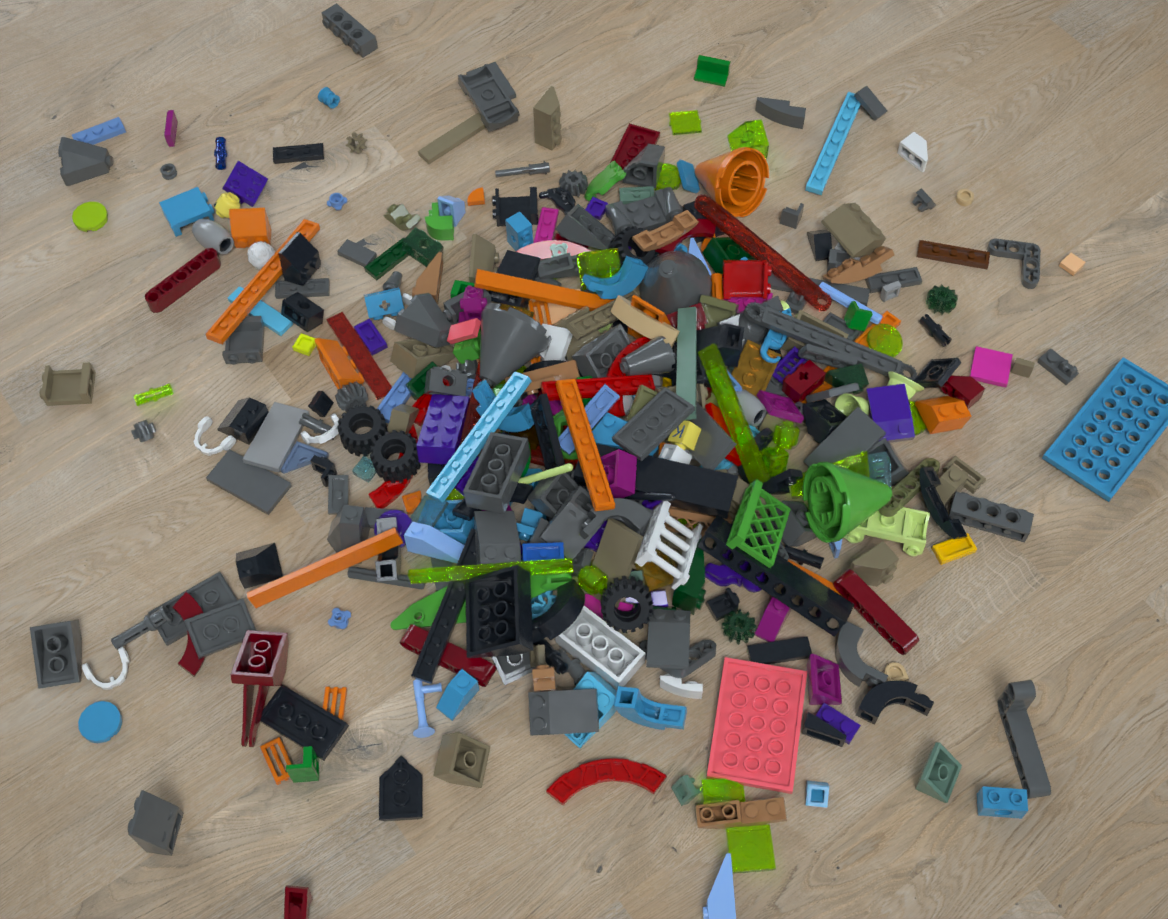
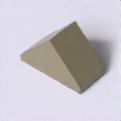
[388,404,419,434]

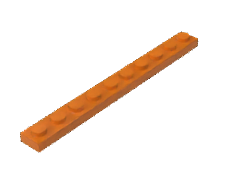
[206,219,320,345]

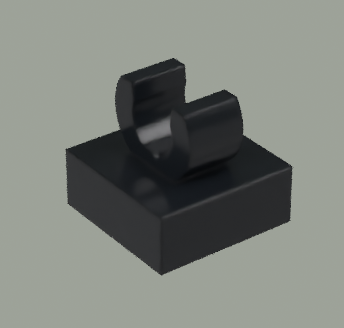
[308,391,334,417]

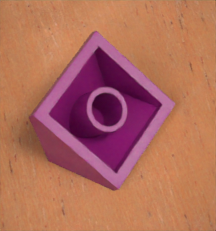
[806,654,842,705]

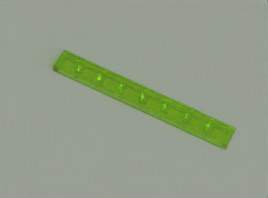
[698,343,770,484]
[408,558,574,584]

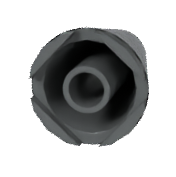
[620,336,675,376]

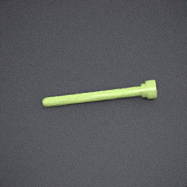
[518,463,573,484]

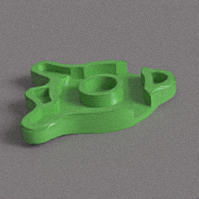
[584,161,626,201]

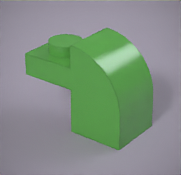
[425,202,454,241]

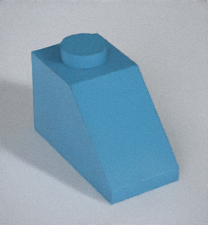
[436,669,479,721]

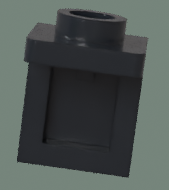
[310,455,337,487]
[706,588,740,621]

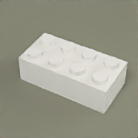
[555,606,646,690]

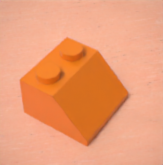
[229,208,272,248]
[915,396,972,434]

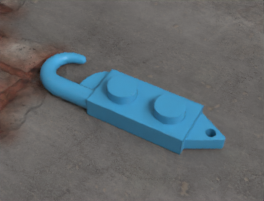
[760,308,792,363]

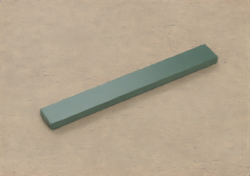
[676,307,697,420]

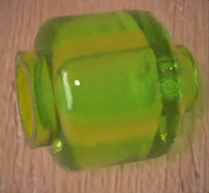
[773,420,800,449]
[578,565,608,596]

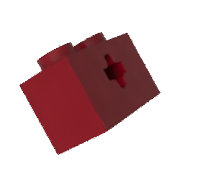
[782,359,826,403]

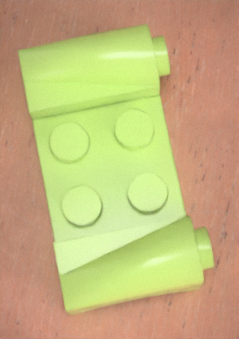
[844,504,930,556]

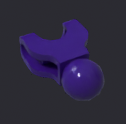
[705,550,766,593]

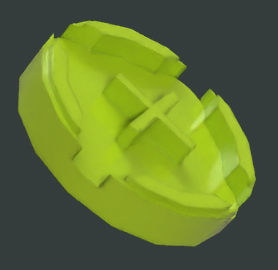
[72,201,108,232]

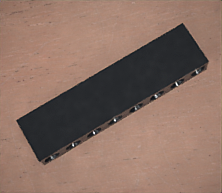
[573,443,738,519]
[697,515,854,637]

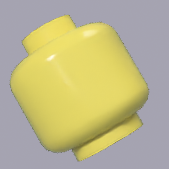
[214,192,240,218]

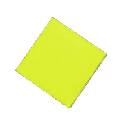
[292,333,316,356]

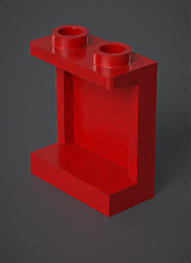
[722,260,771,299]

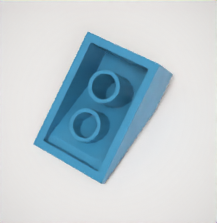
[419,500,475,545]

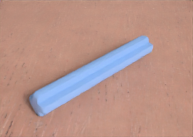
[818,282,883,325]

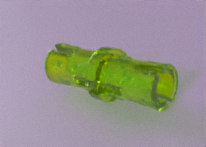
[133,383,174,406]

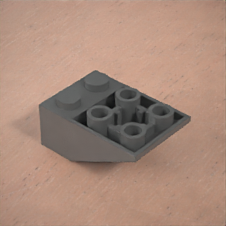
[540,486,603,562]
[128,790,184,856]

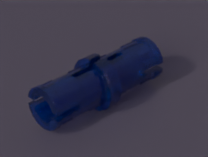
[214,137,228,170]

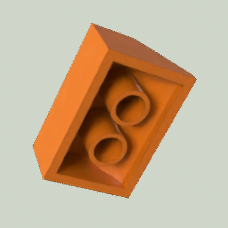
[314,338,364,389]

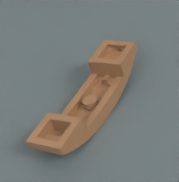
[632,210,698,251]

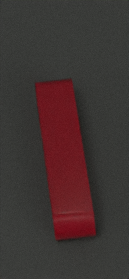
[145,248,221,313]
[833,569,920,655]
[399,624,497,687]

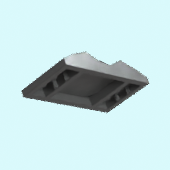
[717,296,784,353]

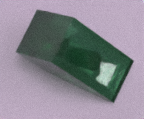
[824,364,869,395]

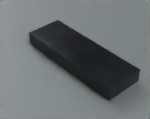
[273,143,324,164]
[747,636,812,665]

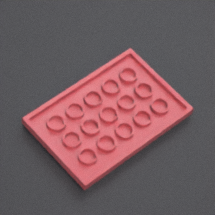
[706,657,807,794]

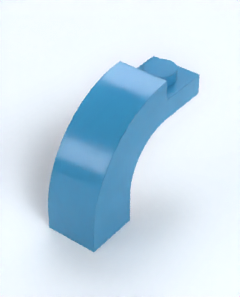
[582,256,648,299]
[472,380,534,432]
[614,686,687,730]

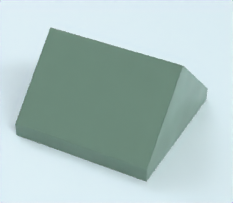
[915,742,962,803]

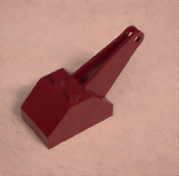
[230,630,289,747]

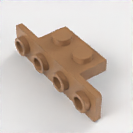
[505,360,580,395]

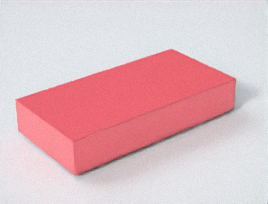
[447,318,481,344]

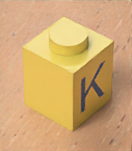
[668,420,701,451]

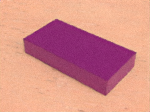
[164,110,178,147]

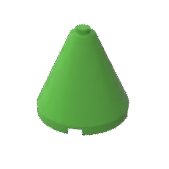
[802,462,892,543]

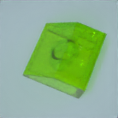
[727,119,769,158]
[577,248,620,290]

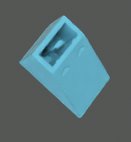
[564,672,617,748]

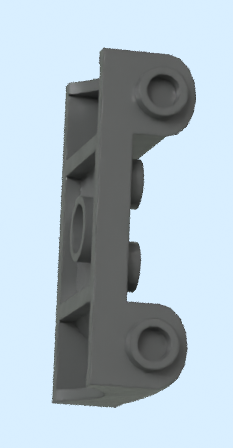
[458,64,520,132]
[605,187,683,236]

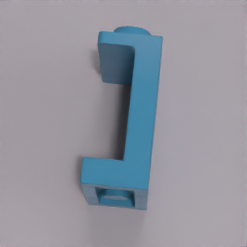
[159,187,215,237]

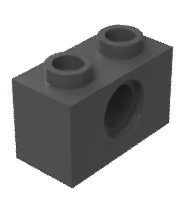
[424,367,468,396]

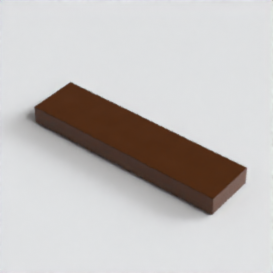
[916,240,990,270]

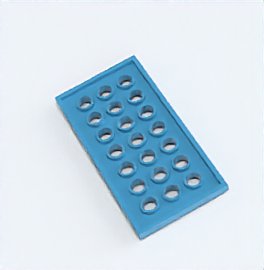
[1042,357,1168,502]

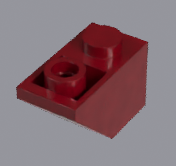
[940,375,985,409]

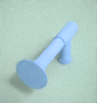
[413,679,442,738]

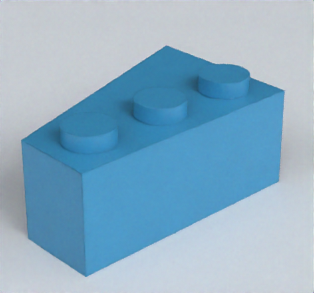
[592,412,658,456]

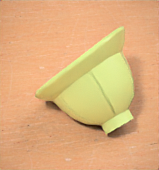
[887,371,924,401]
[835,393,870,417]

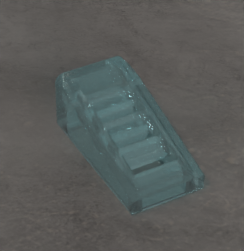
[867,452,892,490]

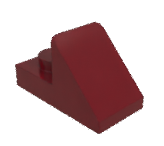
[284,885,313,919]

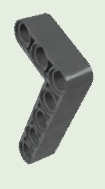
[998,680,1051,799]

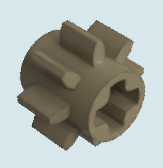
[346,132,368,154]

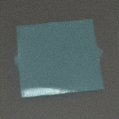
[410,496,449,527]

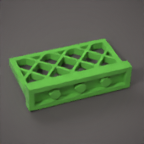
[726,479,791,568]

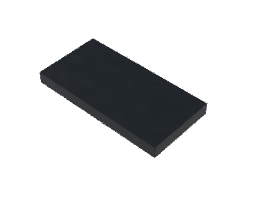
[530,393,565,470]
[260,685,349,761]

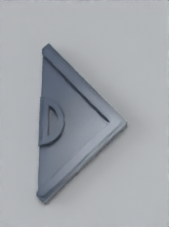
[281,441,329,474]

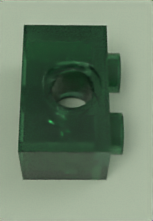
[402,227,444,267]

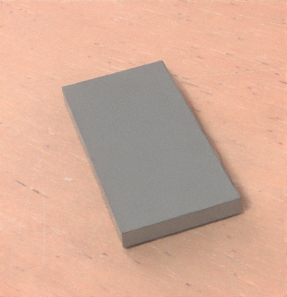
[243,402,310,473]

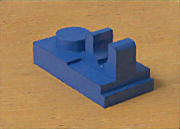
[522,542,564,566]

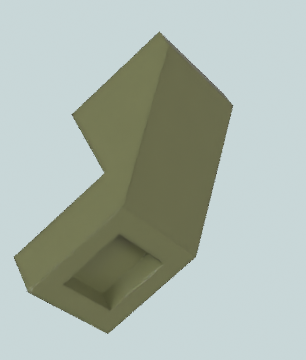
[383,204,421,231]

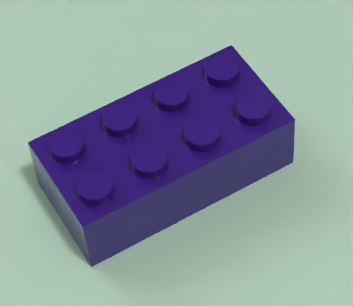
[416,394,471,464]

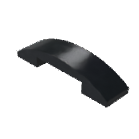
[919,467,968,539]

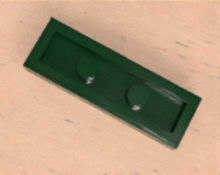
[364,237,416,281]

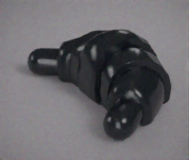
[539,187,576,216]

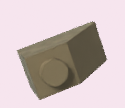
[936,465,968,506]

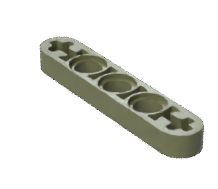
[878,458,940,517]

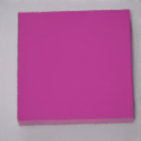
[970,346,1013,388]

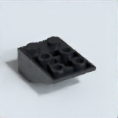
[489,250,541,310]
[697,324,745,368]

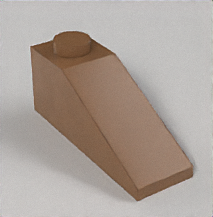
[412,252,444,304]

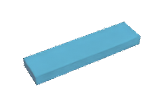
[228,286,293,336]

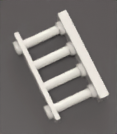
[635,501,703,590]

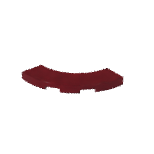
[655,219,717,253]
[173,592,206,677]

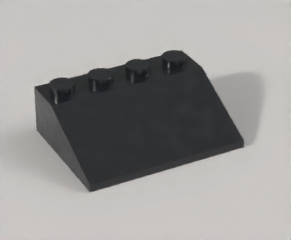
[465,565,533,658]

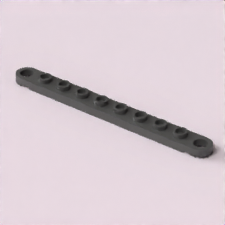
[744,302,917,381]

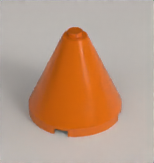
[695,147,769,218]

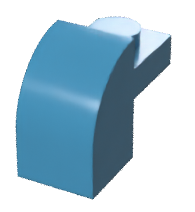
[516,508,546,541]

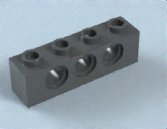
[321,3,378,58]
[949,492,1034,543]

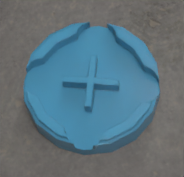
[78,701,122,744]

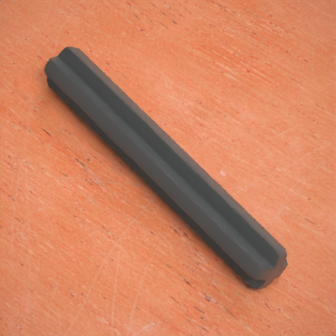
[347,566,426,590]

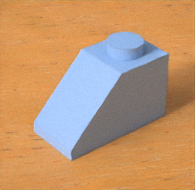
[437,195,466,227]

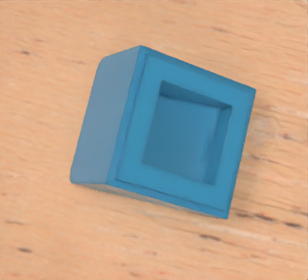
[805,780,830,808]

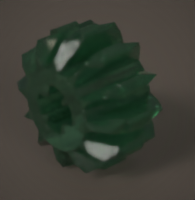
[926,284,958,315]
[722,609,757,645]

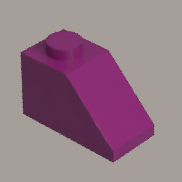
[755,597,793,642]

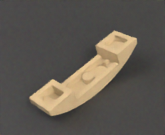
[611,295,680,348]

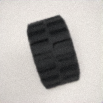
[608,226,657,270]
[338,404,388,457]
[370,430,421,483]
[601,576,653,633]

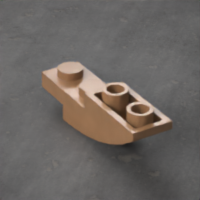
[822,246,895,284]
[532,665,556,692]
[696,797,787,829]

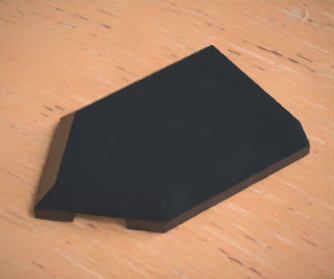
[379,756,423,821]

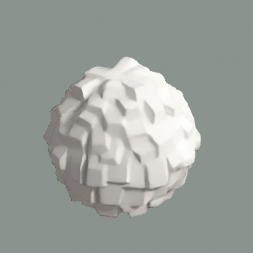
[247,241,275,270]

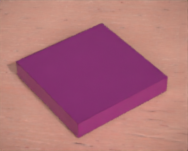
[756,390,804,423]

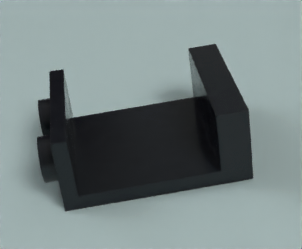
[492,187,538,227]

